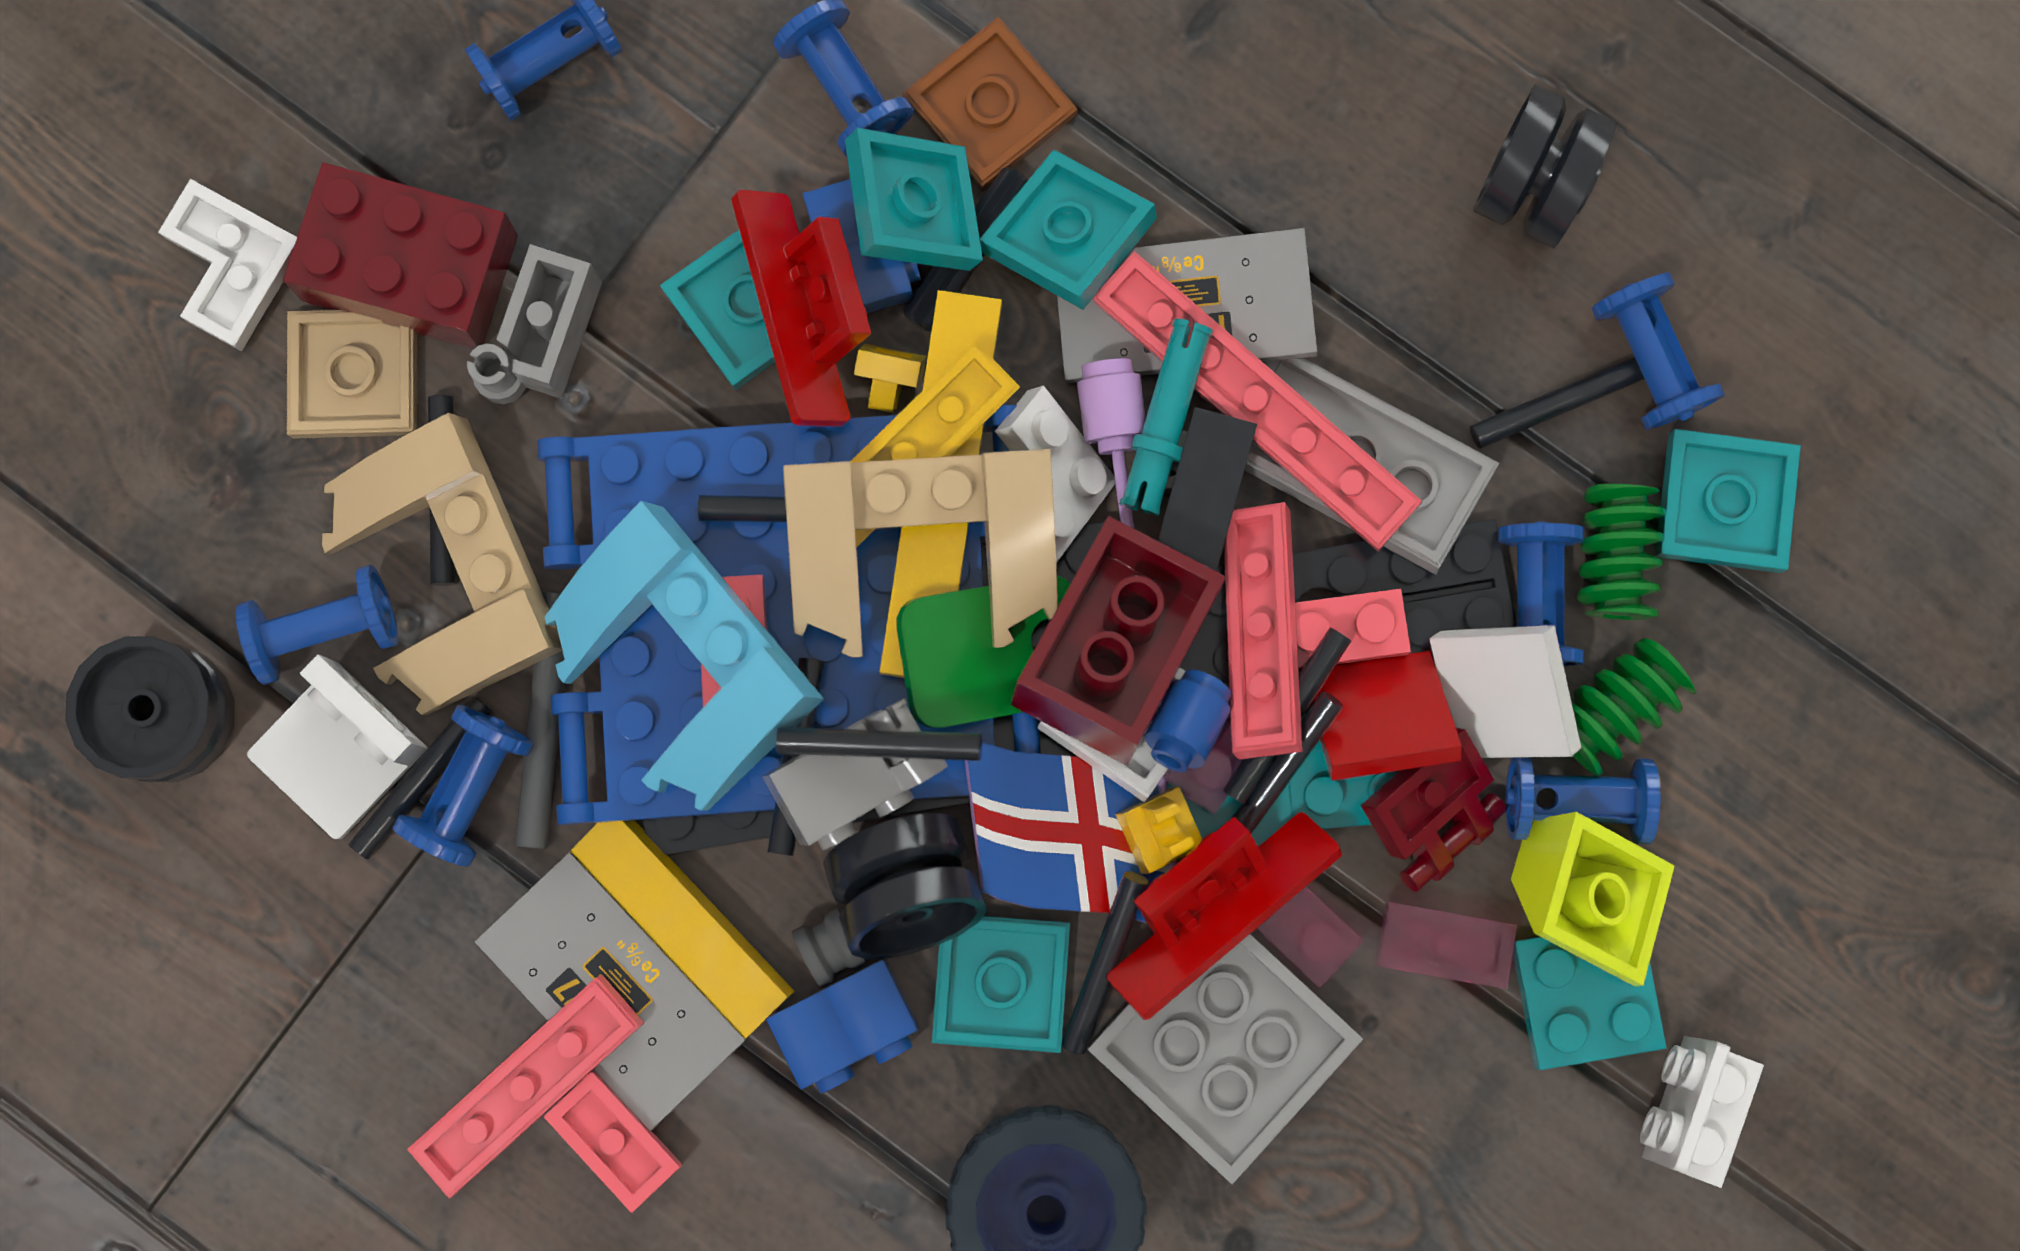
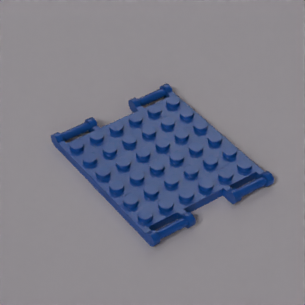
[537,405,1041,825]

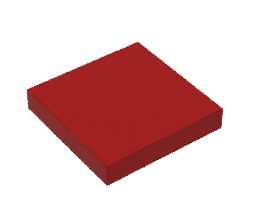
[1310,651,1462,781]

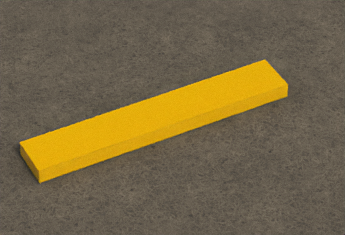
[880,290,1002,678]

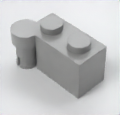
[467,244,602,404]
[762,698,948,850]

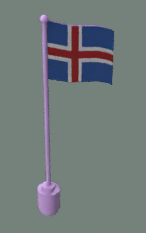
[965,358,1178,923]

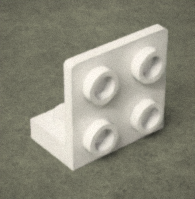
[247,655,428,839]
[1640,1036,1764,1188]

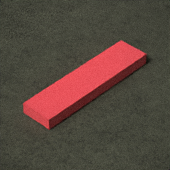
[1224,502,1302,759]
[407,975,645,1199]

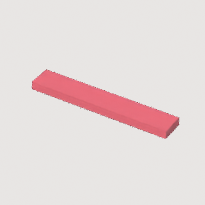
[1092,251,1422,552]

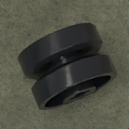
[1473,84,1618,249]
[65,636,235,782]
[823,813,987,959]

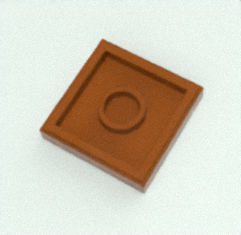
[903,17,1078,192]

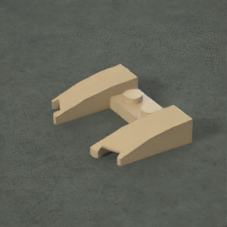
[322,413,563,715]
[783,449,1057,657]

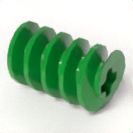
[1577,484,1666,620]
[1572,638,1697,776]

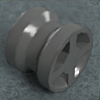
[791,907,867,988]

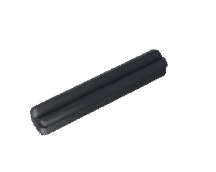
[904,166,1028,332]

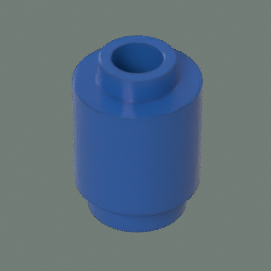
[1144,670,1231,772]

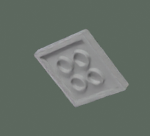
[1087,935,1363,1184]

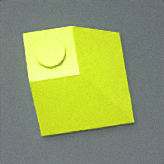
[1511,812,1675,986]

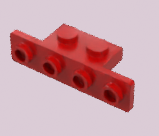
[731,189,872,427]
[1107,812,1342,1020]

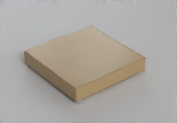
[287,310,417,438]

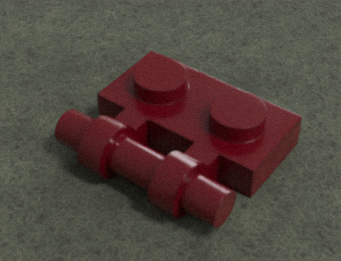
[1360,728,1507,892]

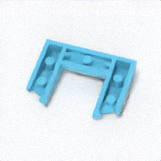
[545,501,824,811]

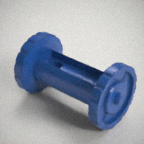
[464,0,623,121]
[773,0,914,157]
[1591,272,1725,431]
[1498,521,1584,667]
[235,564,398,685]
[393,705,534,867]
[1505,757,1661,845]

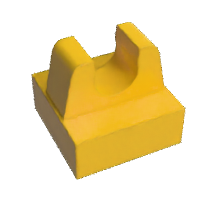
[854,344,927,413]
[1115,787,1202,874]

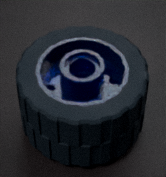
[945,1105,1147,1251]

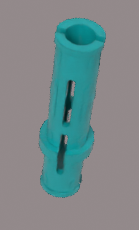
[1119,319,1213,516]

